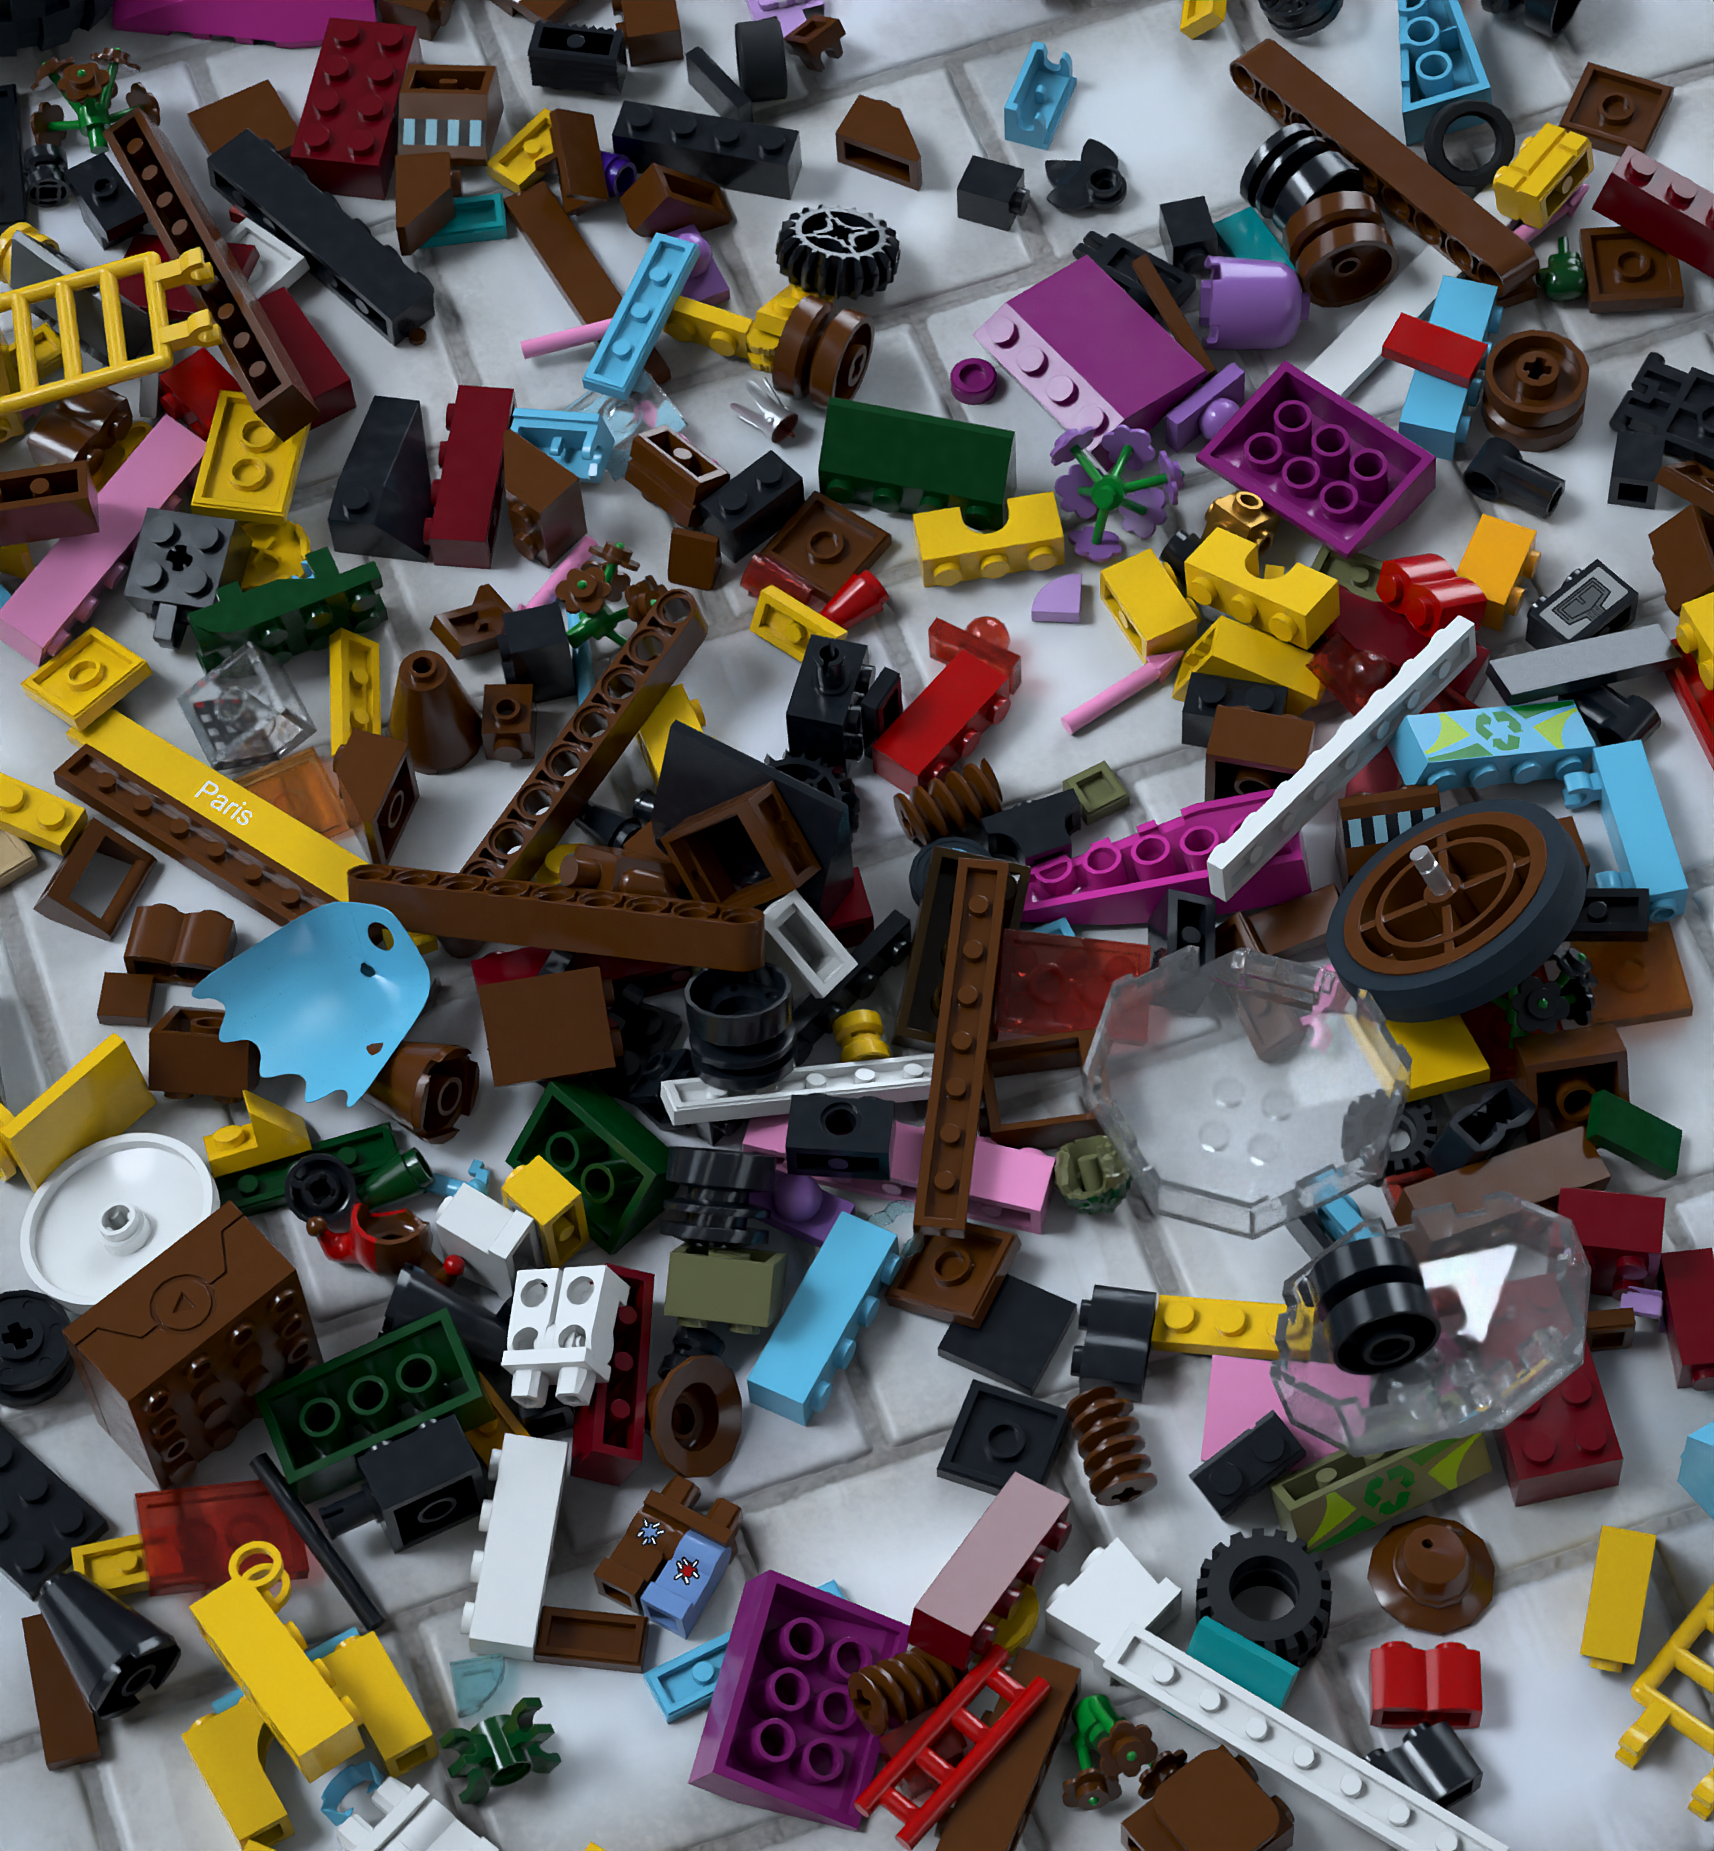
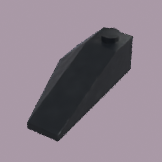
[327,395,435,563]

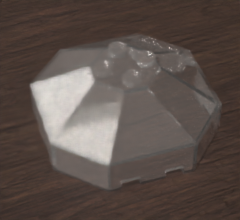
[1083,945,1412,1240]
[1269,1190,1591,1458]

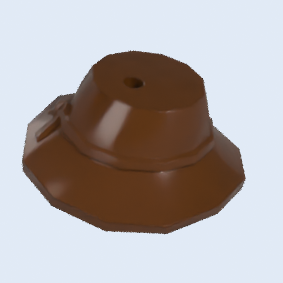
[644,1355,742,1478]
[1367,1515,1495,1636]

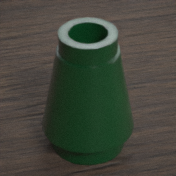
[356,1147,435,1213]

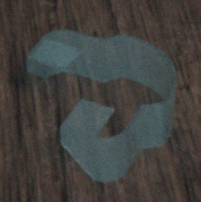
[866,1200,924,1257]

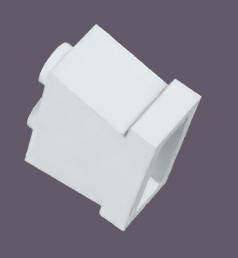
[753,890,858,1000]
[435,1183,543,1301]
[1045,1537,1182,1685]

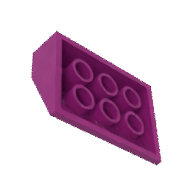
[972,255,1209,472]
[1196,360,1436,560]
[688,1569,910,1831]

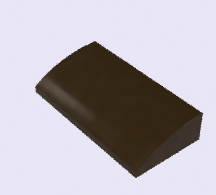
[891,845,1032,1052]

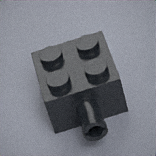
[786,634,876,778]
[318,1414,489,1554]

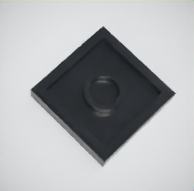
[938,1274,1077,1397]
[937,1379,1071,1496]

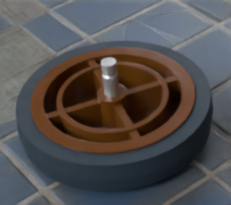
[1326,799,1587,1023]

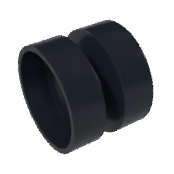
[1307,1236,1441,1375]

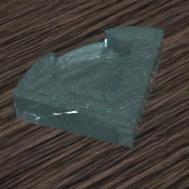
[450,1653,505,1719]

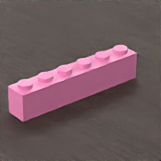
[0,414,207,667]
[742,1114,1056,1235]

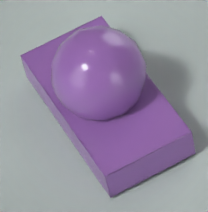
[664,224,731,306]
[1166,362,1245,453]
[749,1169,856,1248]

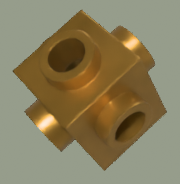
[1201,489,1282,557]

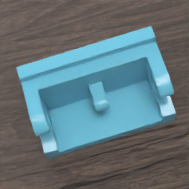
[1004,41,1077,151]
[510,408,615,483]

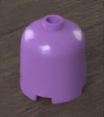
[1199,256,1310,350]

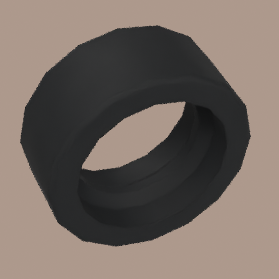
[1424,99,1516,187]

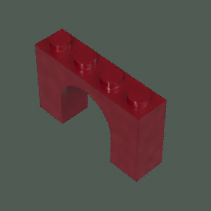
[1656,1248,1714,1391]

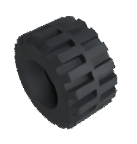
[1196,1528,1332,1669]

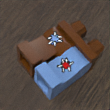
[593,1475,743,1640]

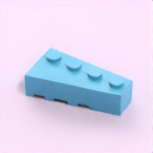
[1398,0,1492,146]

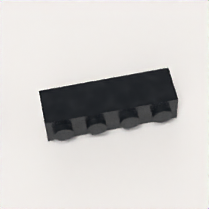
[612,100,802,200]

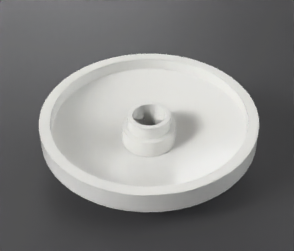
[20,1133,220,1315]

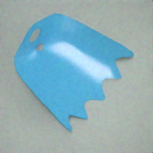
[191,902,431,1108]

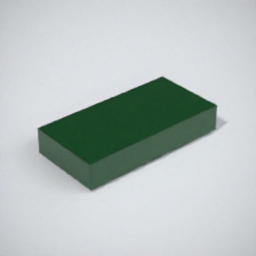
[1586,1089,1683,1180]

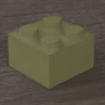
[664,1242,788,1334]

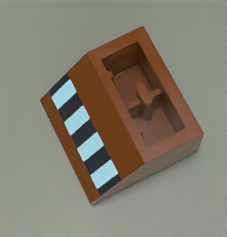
[397,64,504,167]
[1335,784,1441,889]

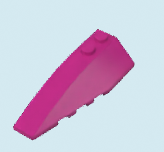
[113,0,378,48]
[1021,788,1312,925]

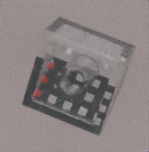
[177,641,317,771]

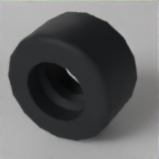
[734,19,788,103]

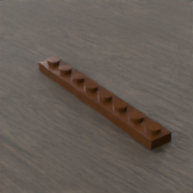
[53,743,383,958]
[913,857,1009,1239]

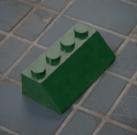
[818,397,1017,531]
[254,1307,497,1506]

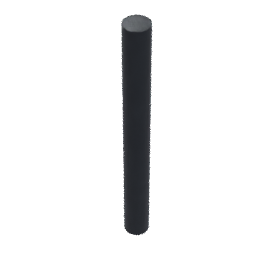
[249,1452,386,1632]

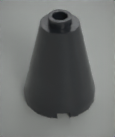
[377,1262,509,1376]
[38,1571,181,1720]

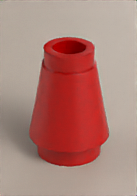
[819,569,889,630]

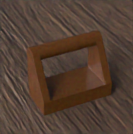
[33,817,157,941]

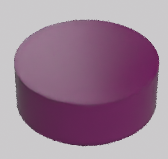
[950,358,997,405]

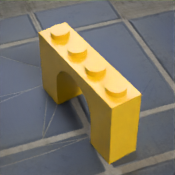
[181,1630,439,1851]

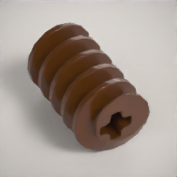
[893,758,1003,846]
[1066,1386,1158,1506]
[848,1647,969,1736]

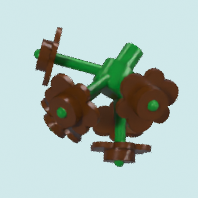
[30,47,161,155]
[555,541,668,661]

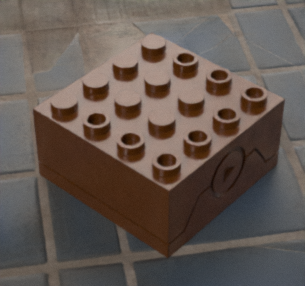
[62,1200,324,1492]

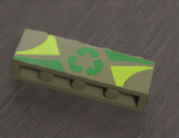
[1268,1395,1493,1555]

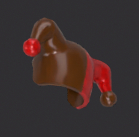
[306,1203,466,1288]

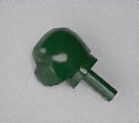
[1535,236,1587,302]

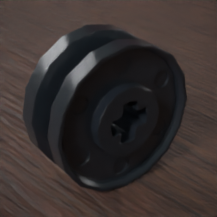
[0,1289,76,1407]

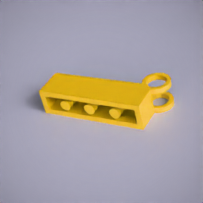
[189,1541,365,1784]

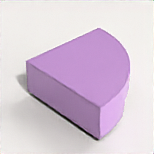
[1031,574,1082,623]

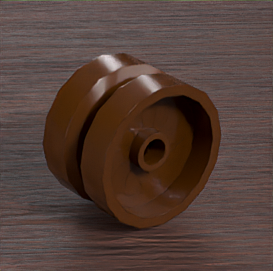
[1282,191,1399,307]
[772,295,875,410]
[1481,329,1589,453]

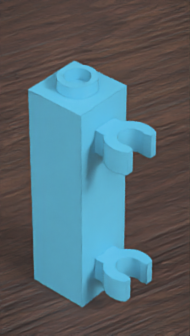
[1561,739,1689,922]

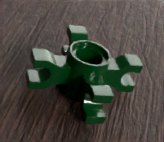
[439,1697,562,1804]

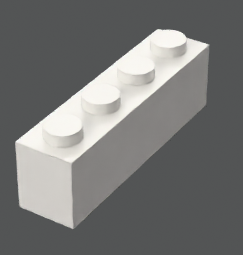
[461,1433,568,1662]

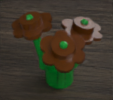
[1062,1694,1188,1810]

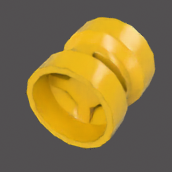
[832,1010,891,1063]

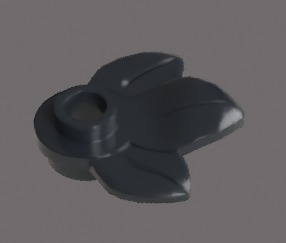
[1045,138,1127,211]

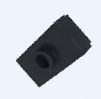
[64,152,149,250]
[981,788,1081,867]

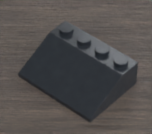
[651,720,854,925]

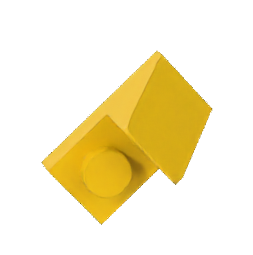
[203,1090,312,1178]

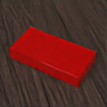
[1381,312,1488,389]

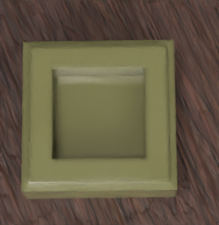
[1062,760,1130,826]

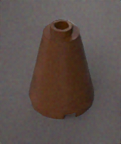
[387,650,483,775]
[361,1041,480,1144]

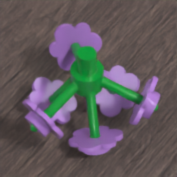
[1050,424,1185,563]

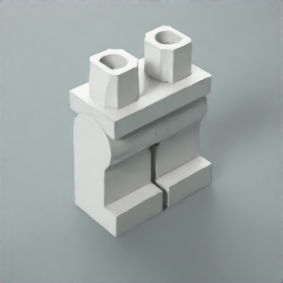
[501,1265,630,1409]
[336,1776,499,1851]

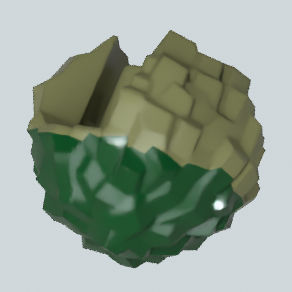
[1053,1135,1134,1215]

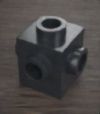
[628,1049,697,1130]

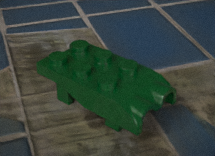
[187,546,388,678]

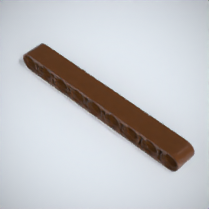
[1229,38,1540,298]
[435,589,708,959]
[347,864,766,972]

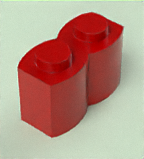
[1376,553,1488,638]
[1368,1641,1483,1730]

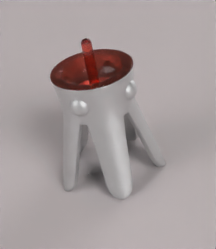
[730,377,798,443]

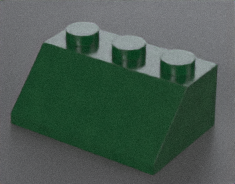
[505,1074,680,1255]

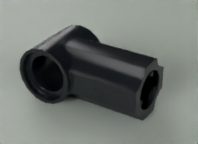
[1462,437,1566,518]
[1558,685,1661,746]

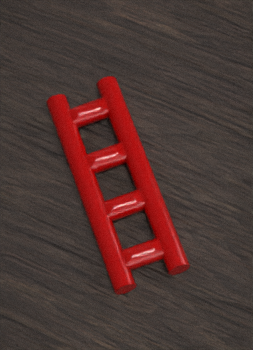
[853,1643,1053,1851]

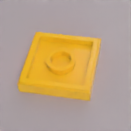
[20,626,153,732]

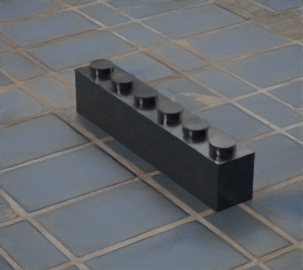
[207,128,435,347]

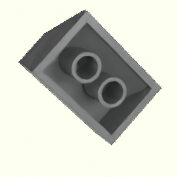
[10,230,151,366]

